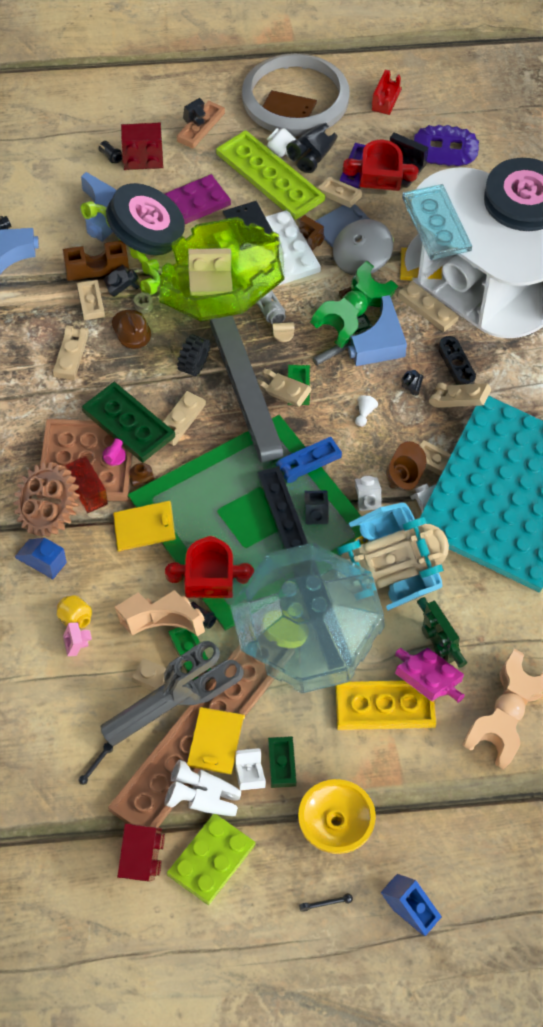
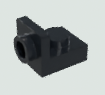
[305,490,329,525]

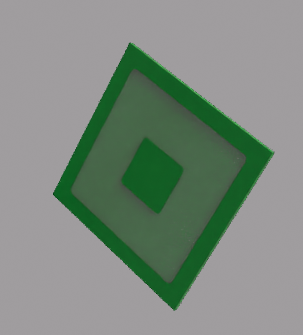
[128,415,362,631]

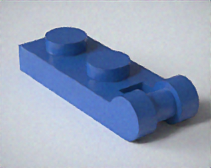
[276,437,342,483]

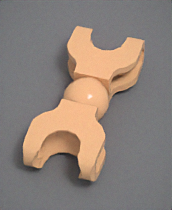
[462,649,543,770]

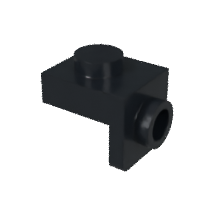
[103,265,140,297]

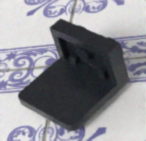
[390,132,429,188]

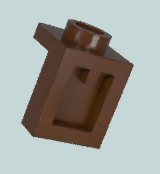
[299,215,325,251]

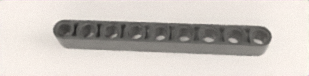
[209,312,283,463]

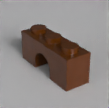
[63,241,129,281]

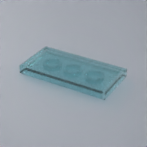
[402,184,472,260]

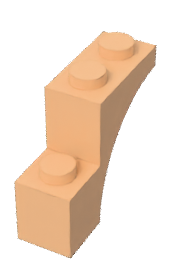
[115,590,205,636]

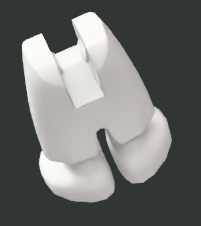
[165,760,241,816]

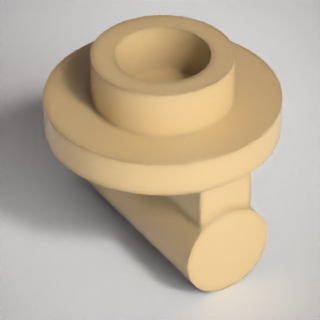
[273,322,294,342]

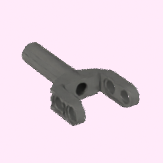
[101,641,244,746]

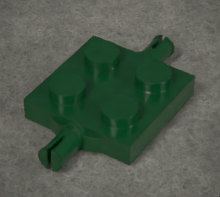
[417,597,467,668]

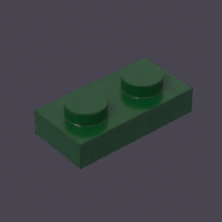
[268,736,297,788]

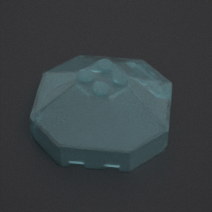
[231,543,385,693]

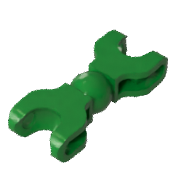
[309,261,399,348]

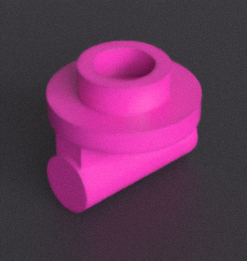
[103,439,126,466]

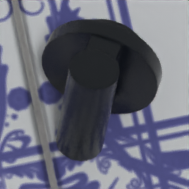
[401,370,424,396]

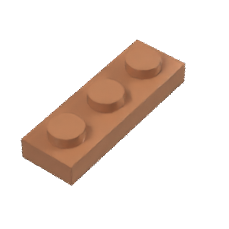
[177,101,225,149]

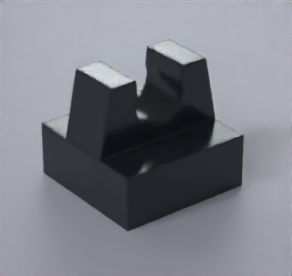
[183,98,206,126]

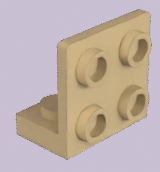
[189,248,233,296]

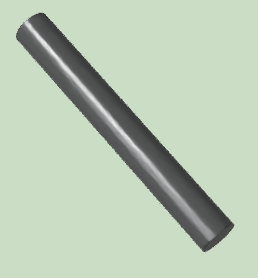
[313,329,367,366]

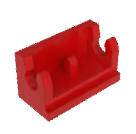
[372,69,402,115]

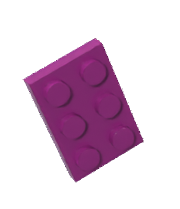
[164,174,231,224]

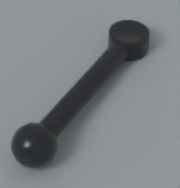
[78,742,113,785]
[299,893,353,912]

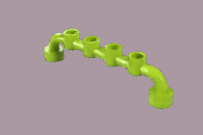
[81,201,161,295]

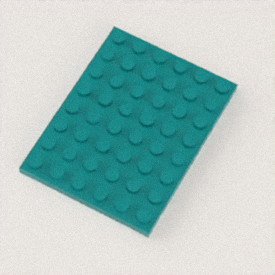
[420,395,543,593]

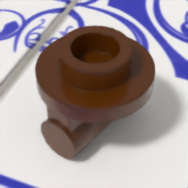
[130,463,154,487]

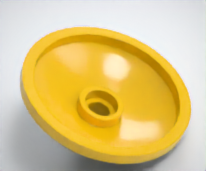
[298,779,376,854]

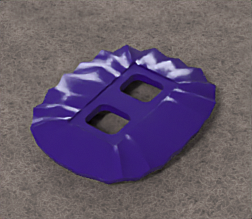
[414,125,479,167]

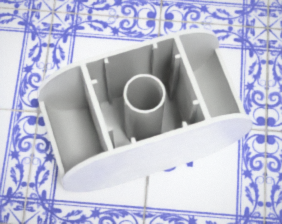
[405,167,543,338]

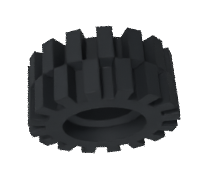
[177,334,211,376]

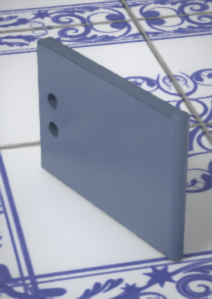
[316,204,370,248]

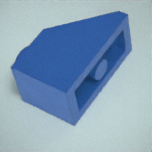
[15,538,67,579]
[380,874,442,936]

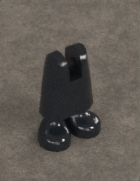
[286,123,338,173]

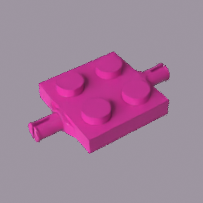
[395,647,465,703]

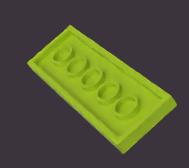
[216,130,325,220]

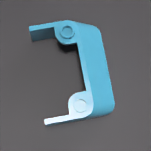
[349,503,442,610]

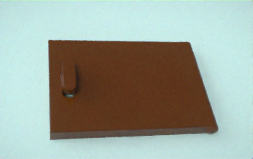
[262,90,317,118]

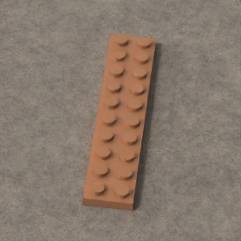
[108,624,295,827]

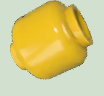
[56,595,92,629]

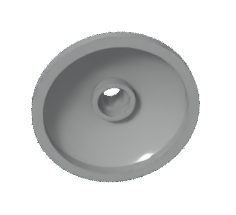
[333,219,393,276]

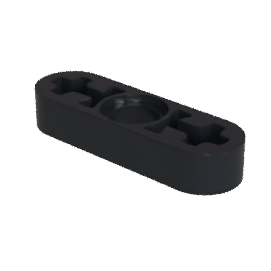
[439,336,476,385]

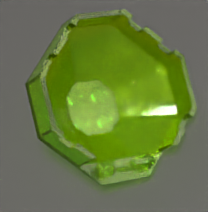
[159,217,285,321]

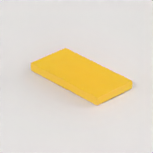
[335,680,436,730]

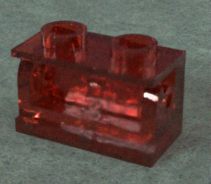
[65,456,108,514]

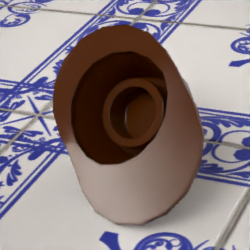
[112,309,151,349]
[386,441,427,490]

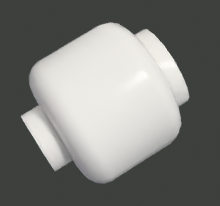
[267,128,296,158]

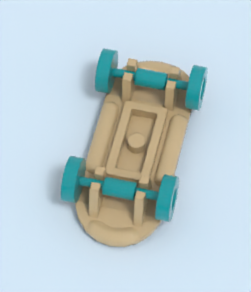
[336,517,449,602]

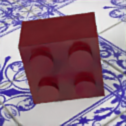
[121,122,164,170]
[117,824,165,882]

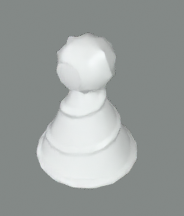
[355,395,378,427]

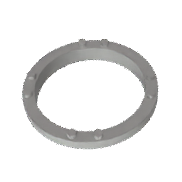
[242,53,350,136]

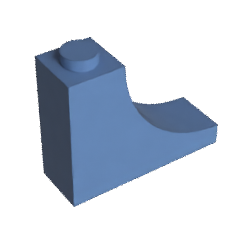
[81,172,117,242]
[0,228,39,274]
[348,295,407,366]

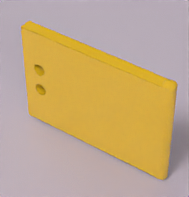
[113,501,176,552]
[187,707,245,775]

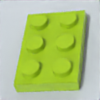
[167,814,255,906]

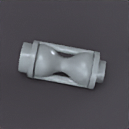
[251,282,286,325]

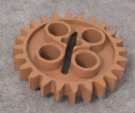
[13,462,80,537]

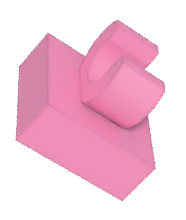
[63,623,92,656]

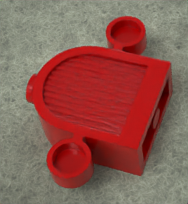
[342,139,419,191]
[165,536,254,598]

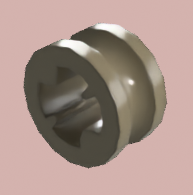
[134,293,153,314]

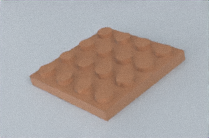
[37,419,133,501]

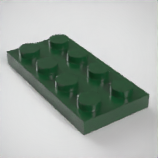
[81,381,175,463]

